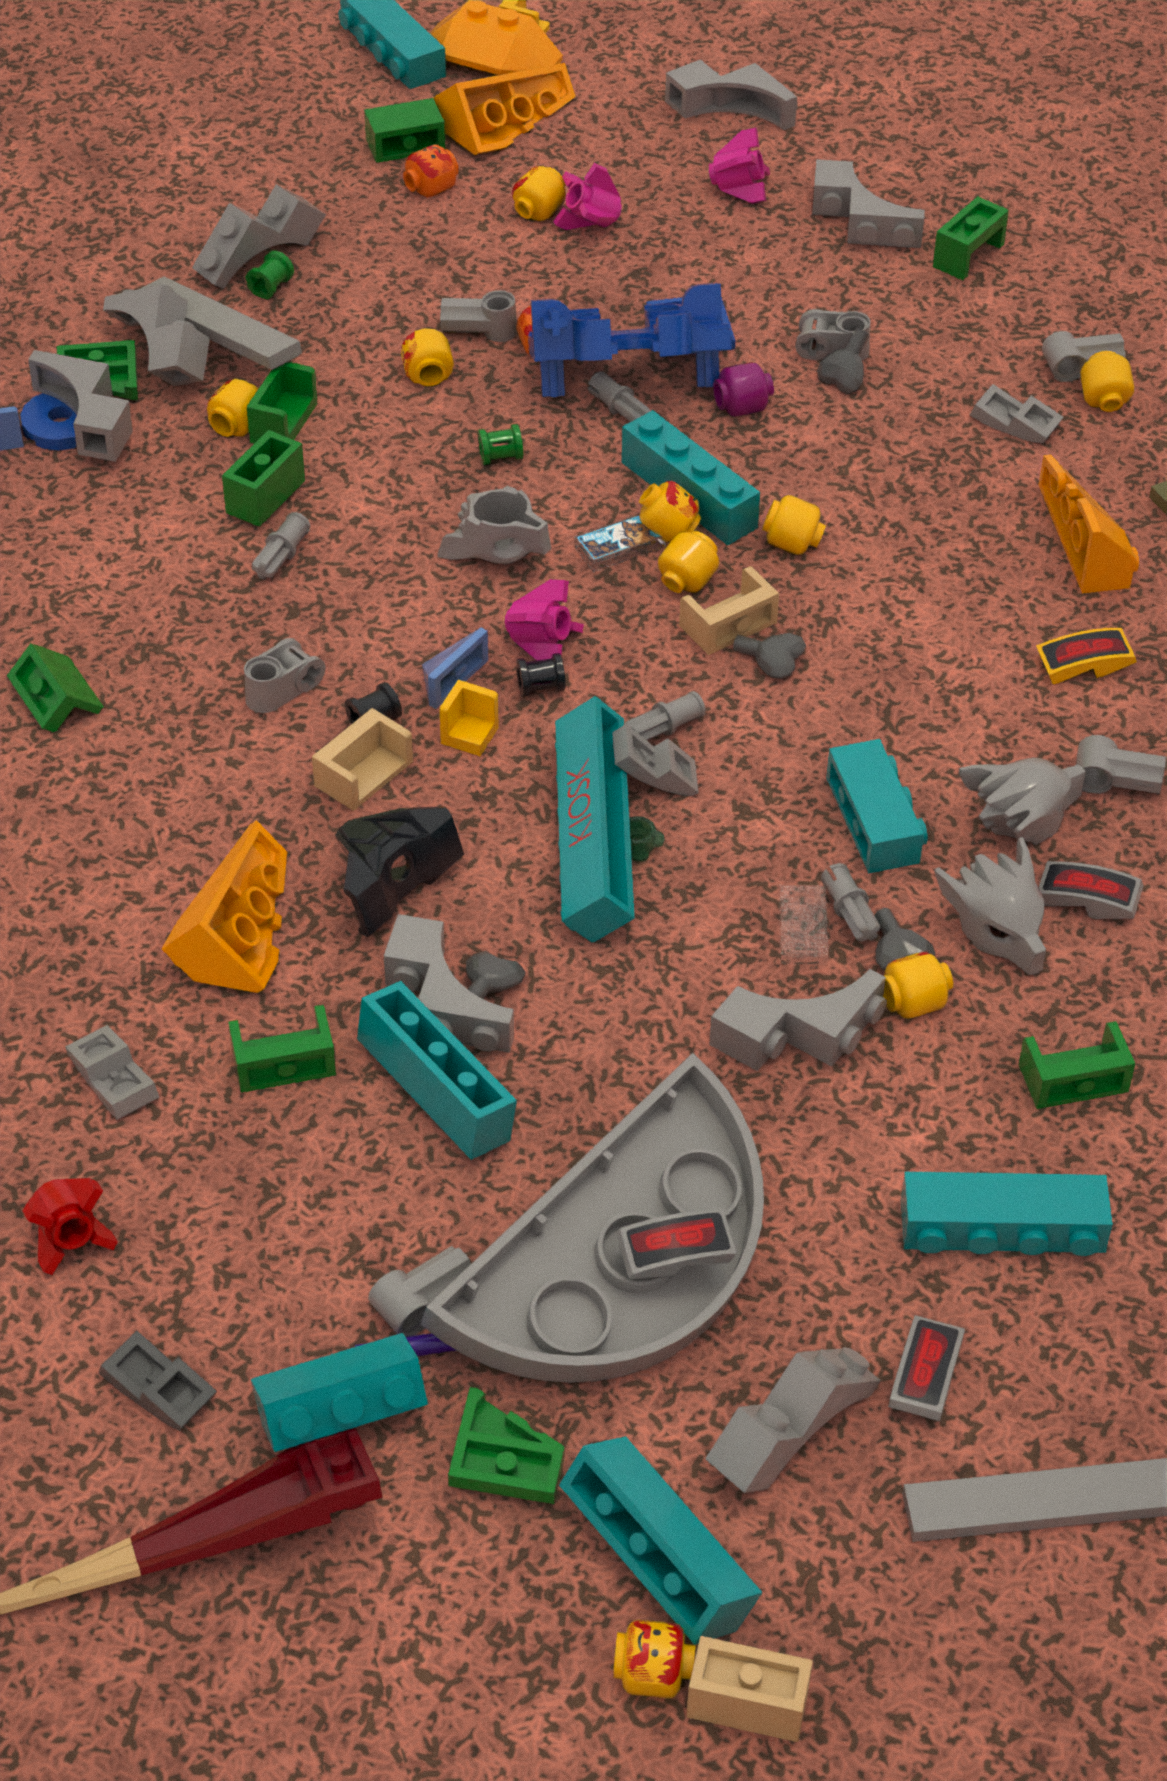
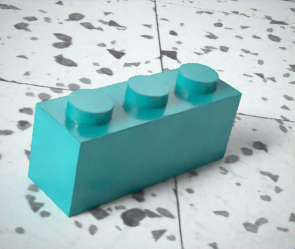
[826,739,928,874]
[251,1333,428,1452]

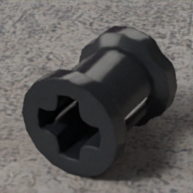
[516,653,566,697]
[345,682,402,724]

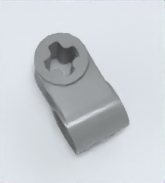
[795,309,871,361]
[244,638,326,713]

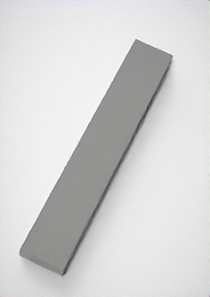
[140,276,302,370]
[902,1458,1167,1542]

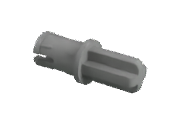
[588,371,651,422]
[252,512,311,580]
[624,691,705,740]
[821,863,880,942]

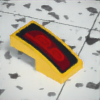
[1036,628,1137,684]

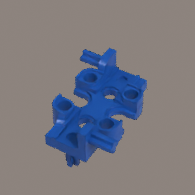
[528,283,732,397]

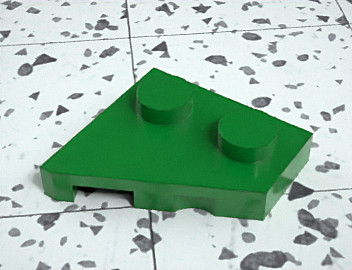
[57,340,138,400]
[448,1387,565,1504]

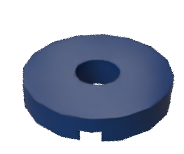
[20,393,77,451]

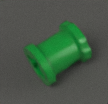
[245,251,294,300]
[477,424,524,465]

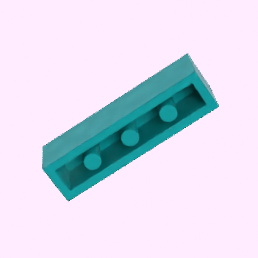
[338,0,446,89]
[621,410,760,546]
[357,981,517,1160]
[900,1171,1113,1256]
[559,1436,763,1645]

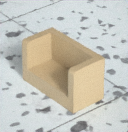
[679,566,779,655]
[312,708,413,811]
[686,1636,813,1742]

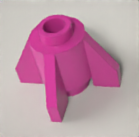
[709,128,770,204]
[553,163,622,230]
[505,579,584,660]

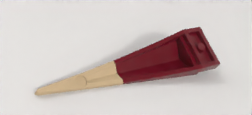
[0,1427,383,1615]

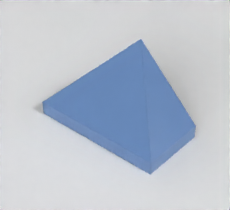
[422,627,488,709]

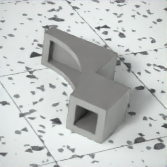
[665,60,798,130]
[812,159,925,248]
[192,184,326,289]
[103,283,210,386]
[28,350,133,462]
[384,914,514,1053]
[709,969,887,1071]
[705,1347,881,1493]

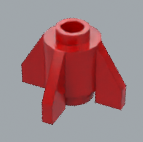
[22,1178,118,1275]

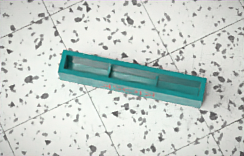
[555,696,635,942]

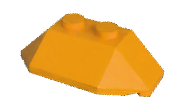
[430,0,563,75]

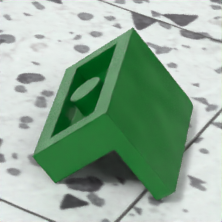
[7,643,104,732]

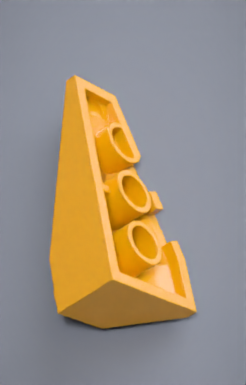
[433,63,576,155]
[1039,454,1139,593]
[162,820,287,993]

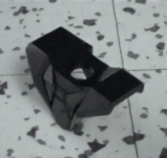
[335,806,464,937]

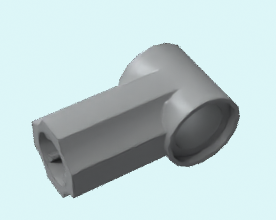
[440,290,517,342]
[1042,331,1126,382]
[1076,735,1166,794]
[368,1246,471,1337]

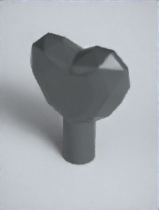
[817,328,870,394]
[733,633,806,679]
[874,908,935,970]
[466,951,526,999]

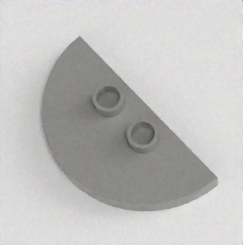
[421,1053,764,1383]

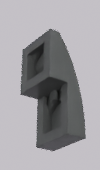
[99,1331,217,1431]

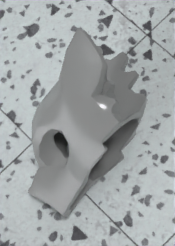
[438,485,552,565]
[959,757,1086,845]
[935,837,1046,975]

